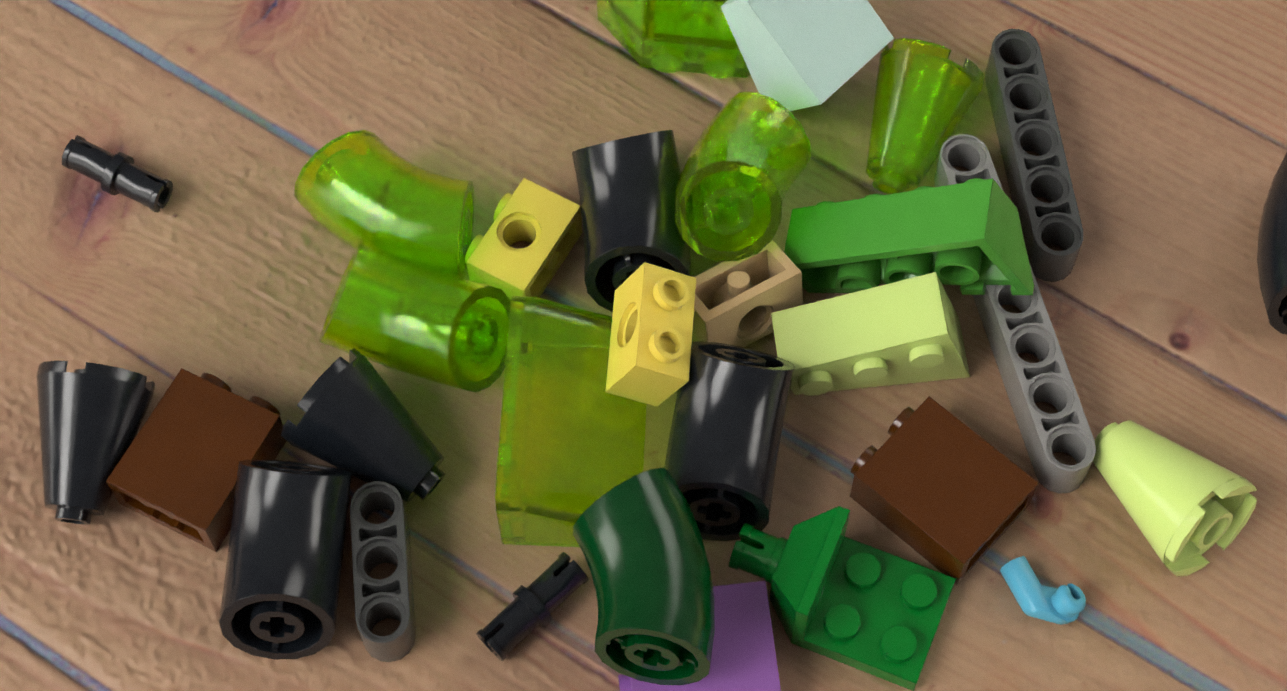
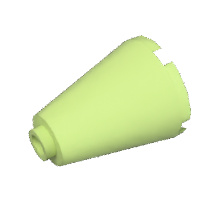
[1093,420,1257,576]

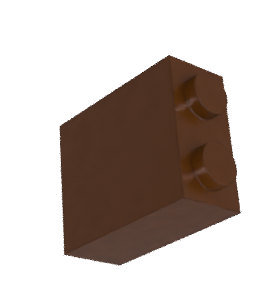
[106,368,287,552]
[850,396,1038,585]

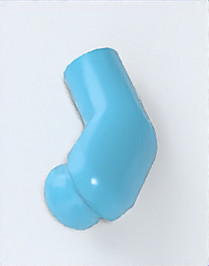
[1000,556,1086,625]

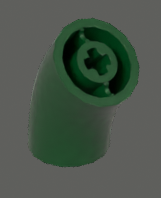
[573,468,715,685]

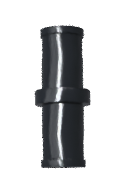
[62,135,173,213]
[476,552,589,661]

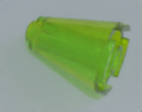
[866,38,984,194]

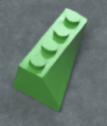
[784,178,1034,295]

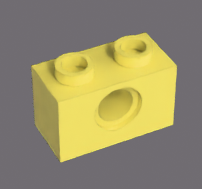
[465,178,583,316]
[605,262,696,407]

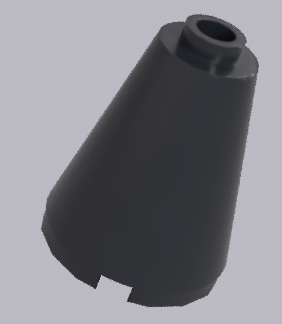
[281,348,445,502]
[37,360,155,525]

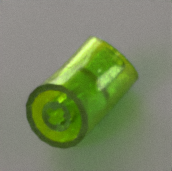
[675,92,811,261]
[294,130,475,285]
[319,243,516,393]

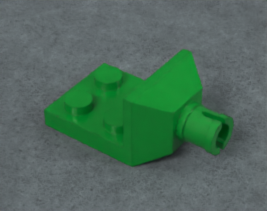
[728,506,956,691]

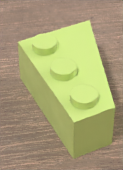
[771,272,970,396]

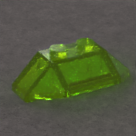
[597,0,751,79]

